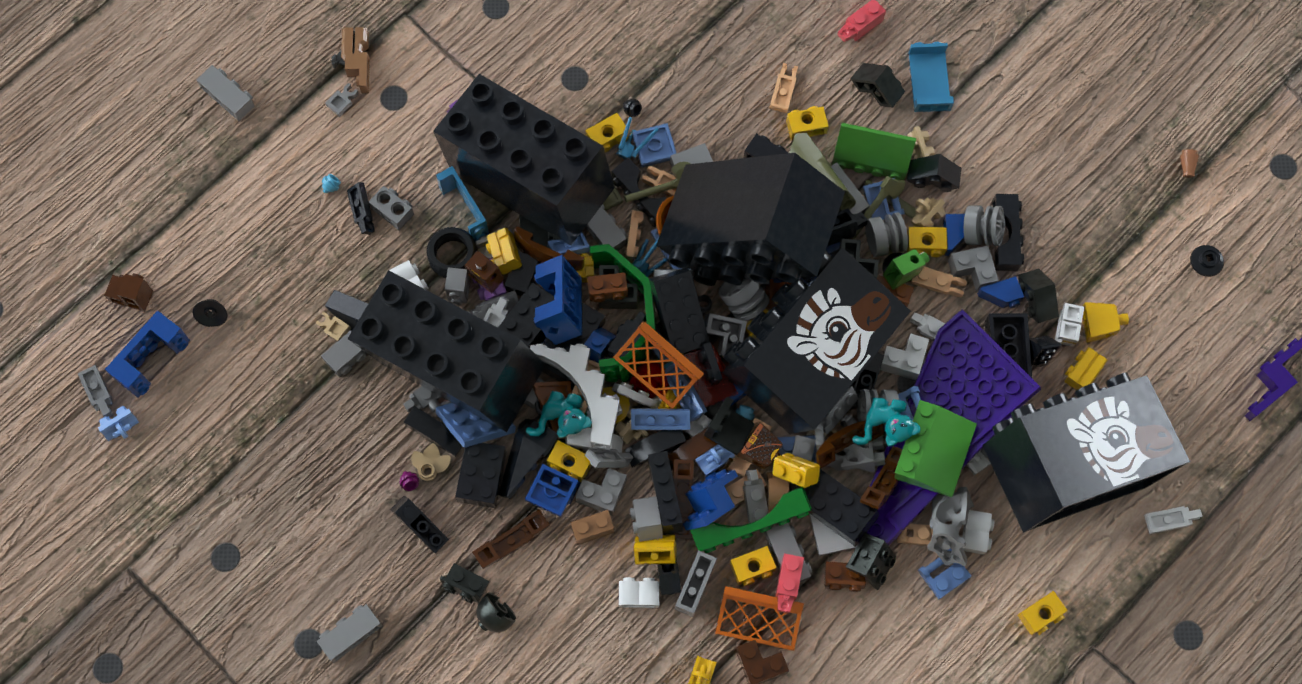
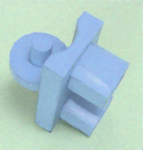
[98,406,139,441]
[695,444,735,476]

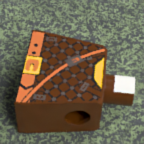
[464,251,504,294]
[736,423,783,469]

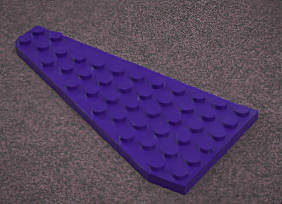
[867,309,1041,546]

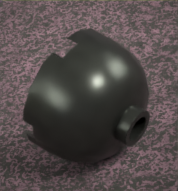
[476,592,516,633]

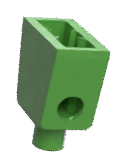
[883,249,929,290]

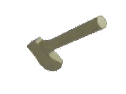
[624,162,691,203]
[852,176,906,239]

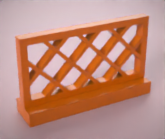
[613,322,704,409]
[715,586,804,651]

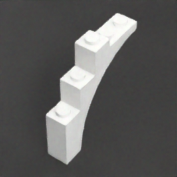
[530,344,619,450]

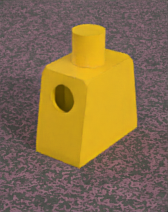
[1082,302,1129,343]

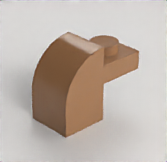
[767,472,789,513]

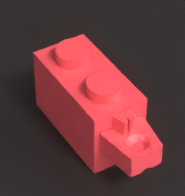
[837,0,886,42]
[775,553,804,613]

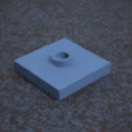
[632,123,676,167]

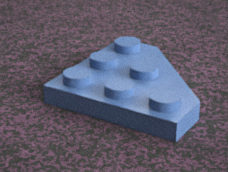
[435,403,516,448]

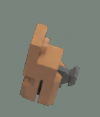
[331,27,370,94]

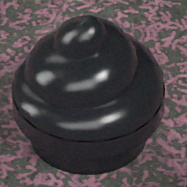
[623,99,642,117]

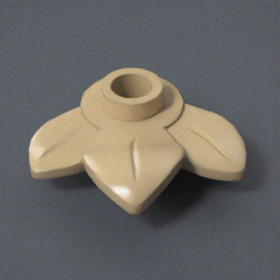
[411,443,451,481]

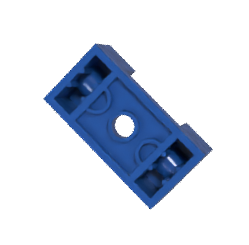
[534,255,582,345]
[105,310,190,398]

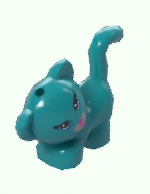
[526,391,592,438]
[852,398,920,446]

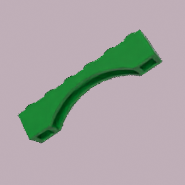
[690,487,812,553]

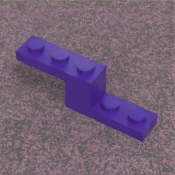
[1245,338,1302,421]

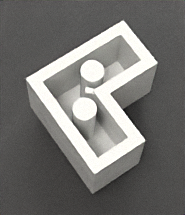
[880,334,929,381]

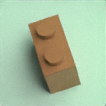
[570,510,615,545]

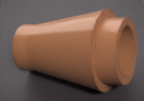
[1180,149,1199,178]

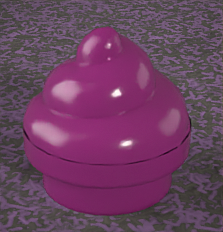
[399,471,419,491]

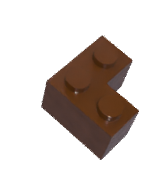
[104,273,153,312]
[735,640,789,684]

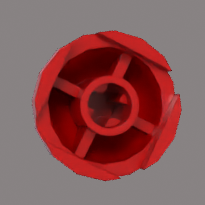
[630,363,669,398]

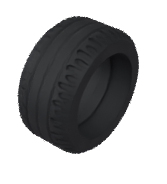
[426,227,477,278]

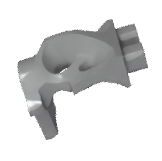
[815,426,885,472]
[927,487,974,566]

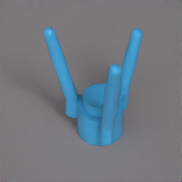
[616,117,659,159]
[632,238,667,277]

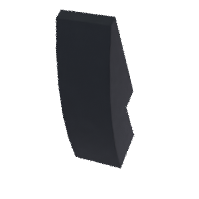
[404,406,462,457]
[624,430,686,468]

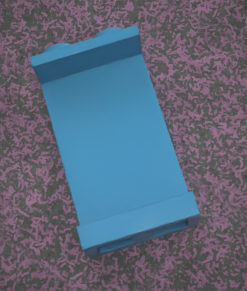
[908,42,954,112]
[436,166,489,242]

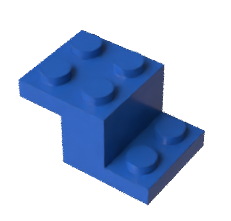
[525,460,581,517]
[683,469,738,531]

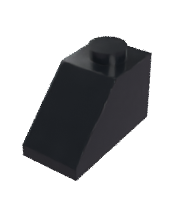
[657,558,681,595]

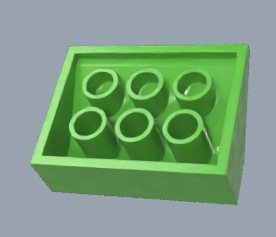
[832,123,916,180]
[895,400,977,497]

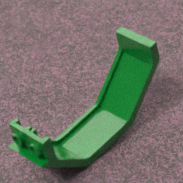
[590,244,657,383]

